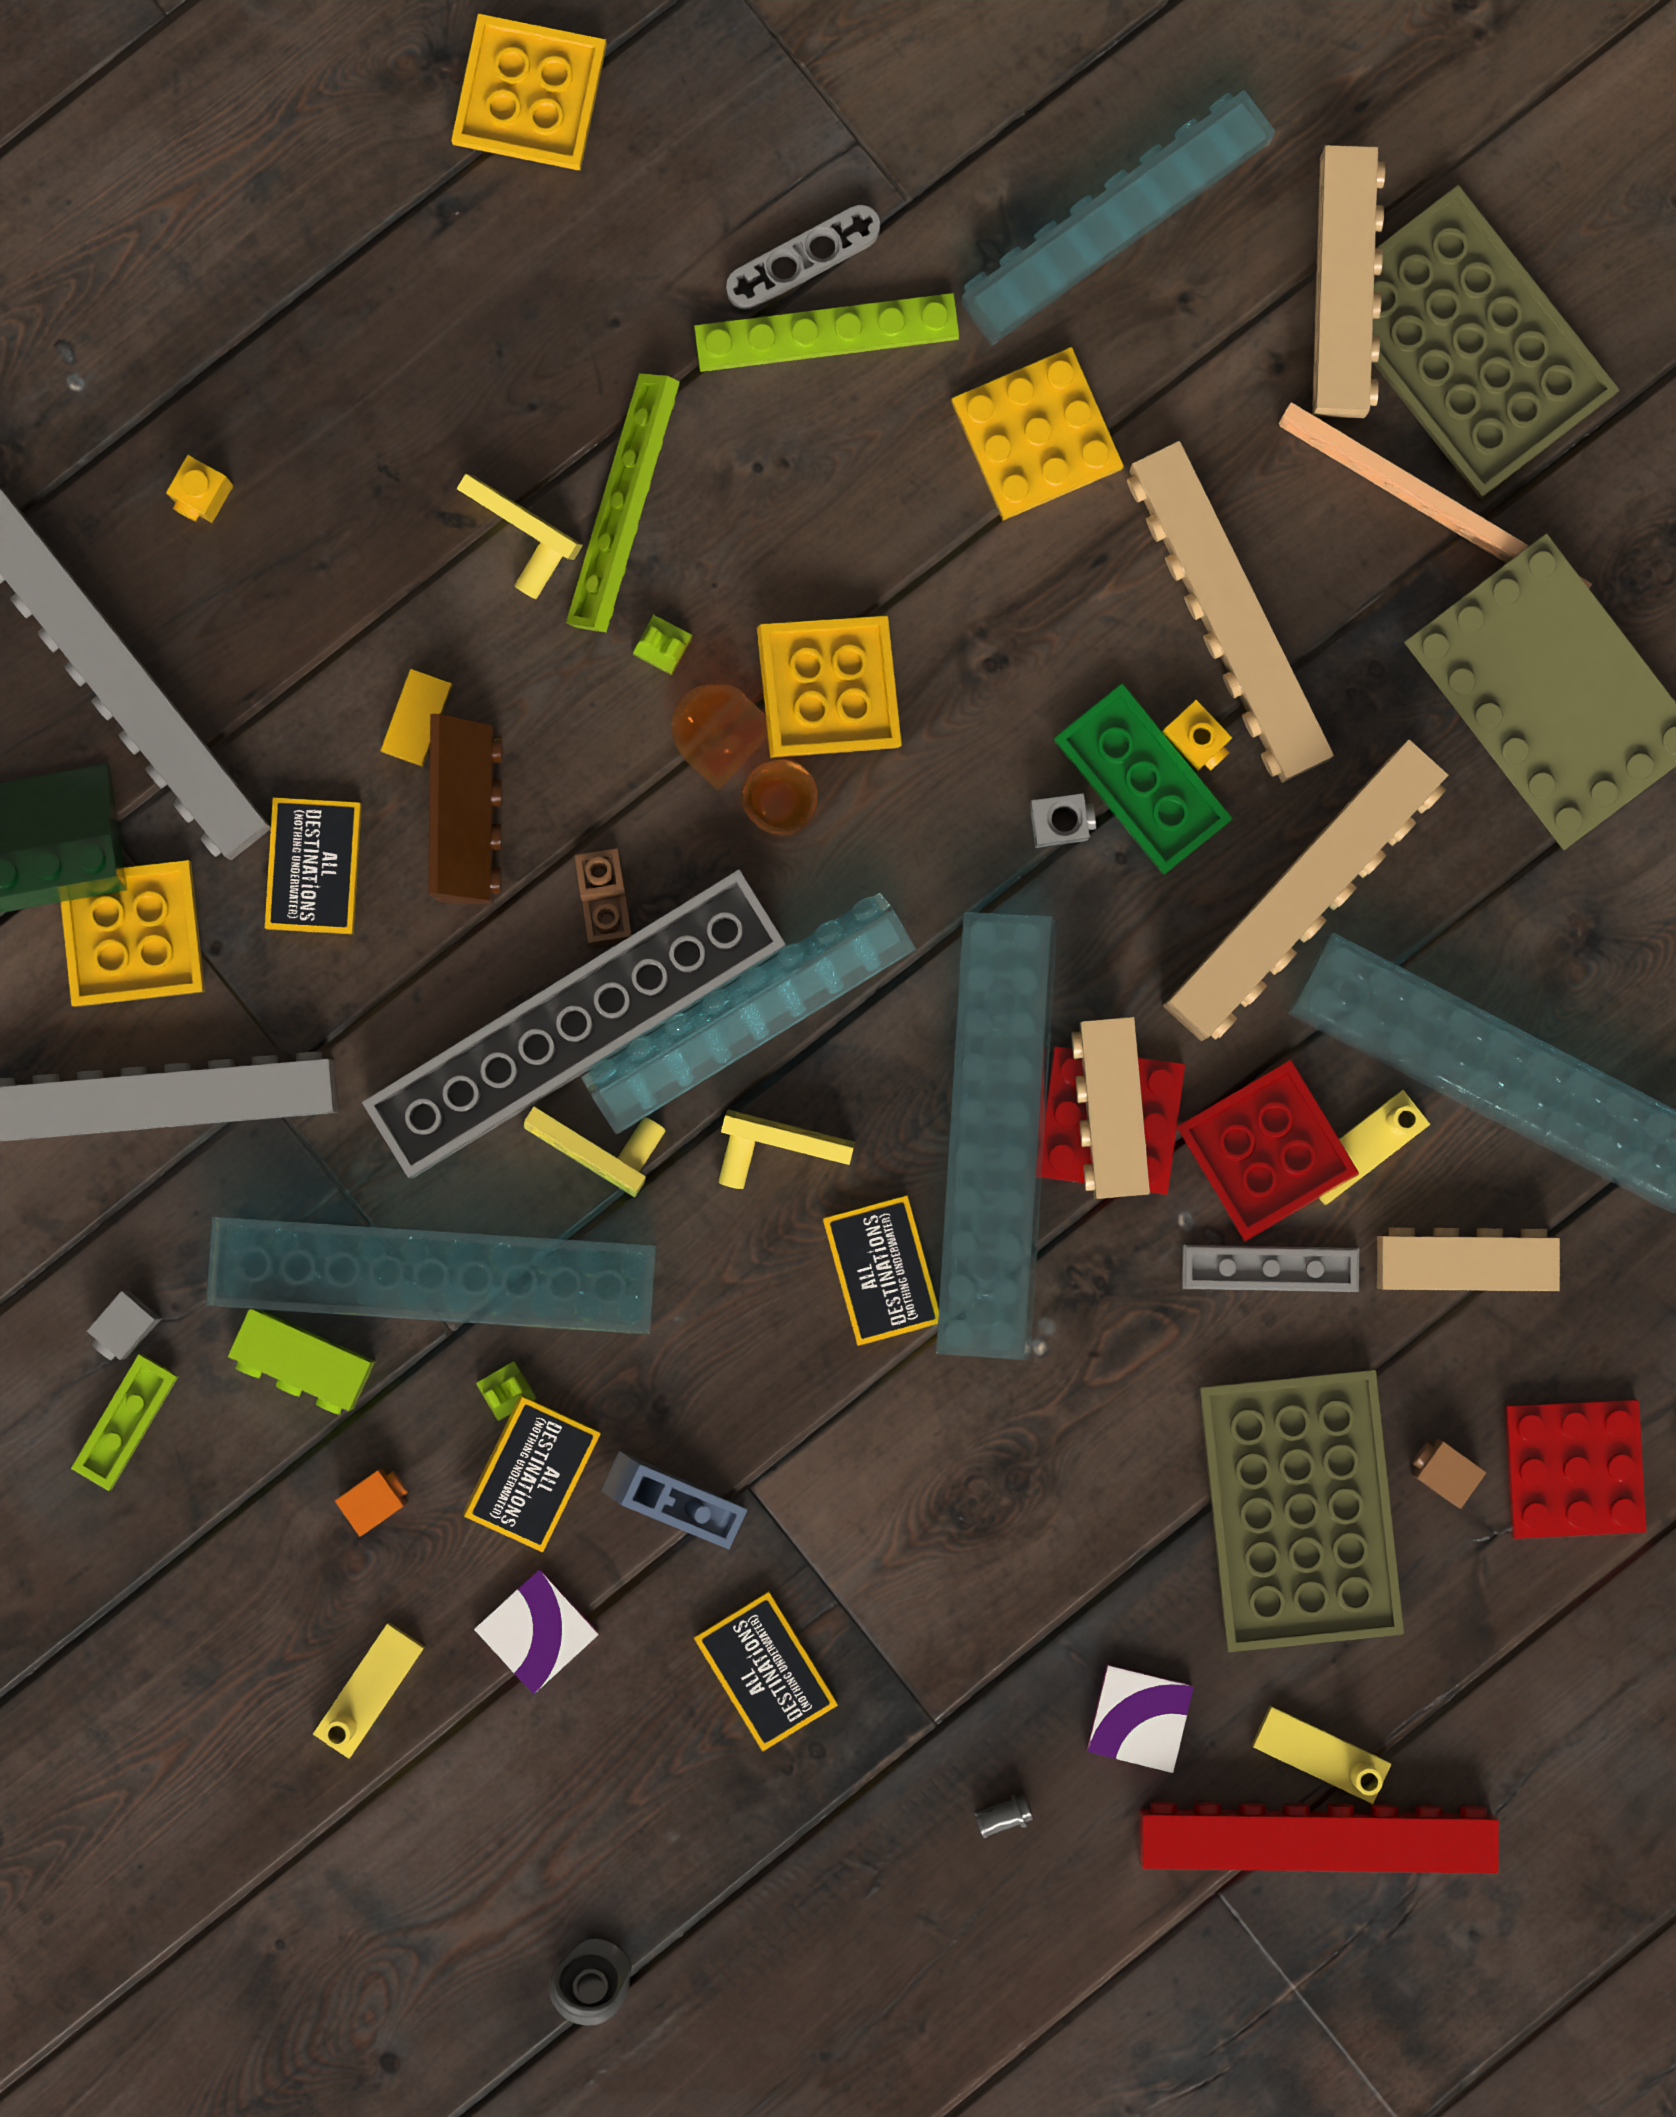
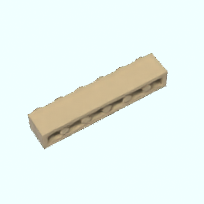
[1312,145,1385,418]

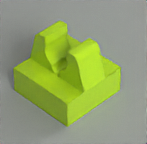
[633,615,693,675]
[476,1361,537,1421]

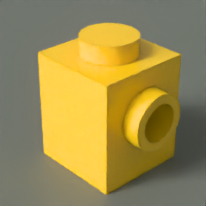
[166,455,234,523]
[1162,700,1232,773]

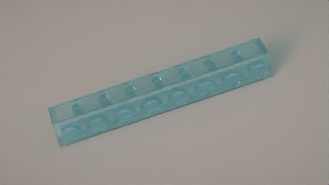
[961,90,1276,346]
[581,892,916,1135]

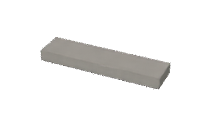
[1182,1245,1359,1292]

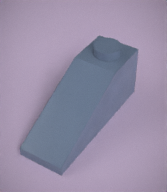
[601,1451,748,1549]

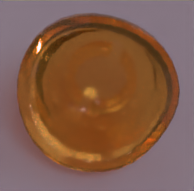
[741,760,818,835]

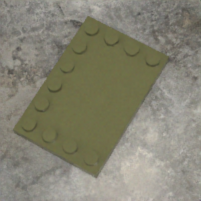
[1372,185,1620,499]
[1404,533,1676,850]
[1199,1369,1404,1652]

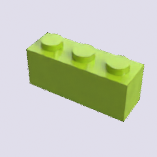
[228,1307,375,1415]

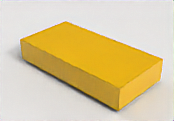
[380,669,453,767]

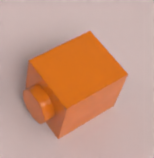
[335,1468,408,1537]

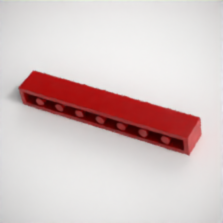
[1139,1801,1499,1874]

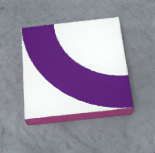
[474,1568,599,1695]
[1086,1664,1194,1773]

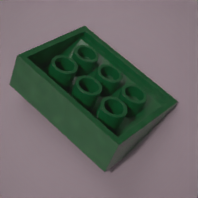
[0,763,127,913]

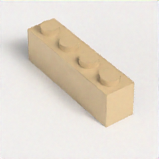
[1072,1017,1150,1199]
[1377,1228,1560,1291]

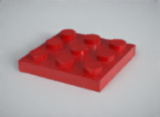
[1036,1046,1185,1195]
[1177,1060,1359,1241]
[1504,1399,1646,1539]

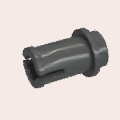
[975,1793,1034,1839]

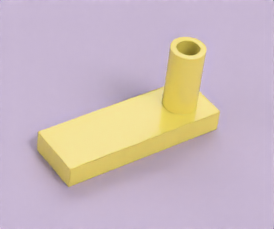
[457,474,583,599]
[1319,1090,1430,1205]
[524,1107,666,1197]
[718,1110,855,1189]
[313,1622,425,1759]
[1252,1705,1392,1804]

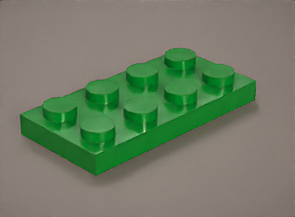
[1053,684,1233,876]

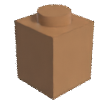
[1412,1439,1486,1509]

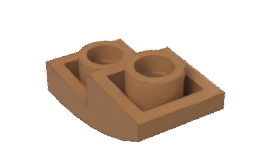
[574,848,632,948]

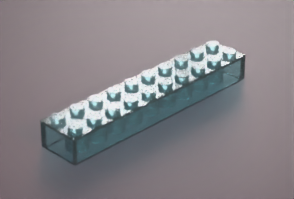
[936,912,1057,1360]
[1287,932,1676,1215]
[206,1217,658,1334]

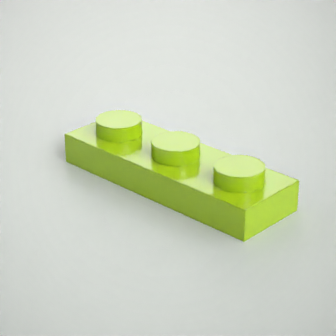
[71,1354,179,1491]

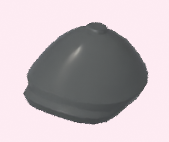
[549,1938,632,2026]

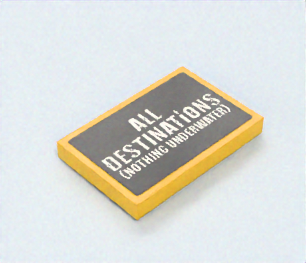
[265,798,362,934]
[823,1196,942,1346]
[462,1395,601,1552]
[694,1591,838,1751]

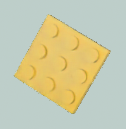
[451,14,607,171]
[951,347,1124,521]
[757,616,902,758]
[61,860,205,1007]

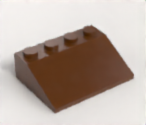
[428,714,503,904]

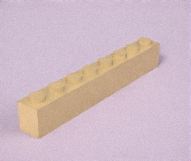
[1127,441,1334,783]

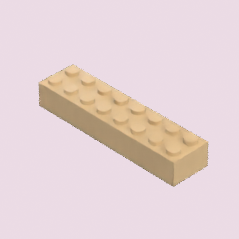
[1163,739,1448,1041]

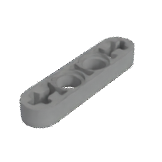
[726,205,880,310]

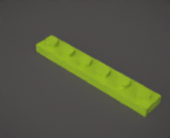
[694,293,959,372]
[566,373,680,632]

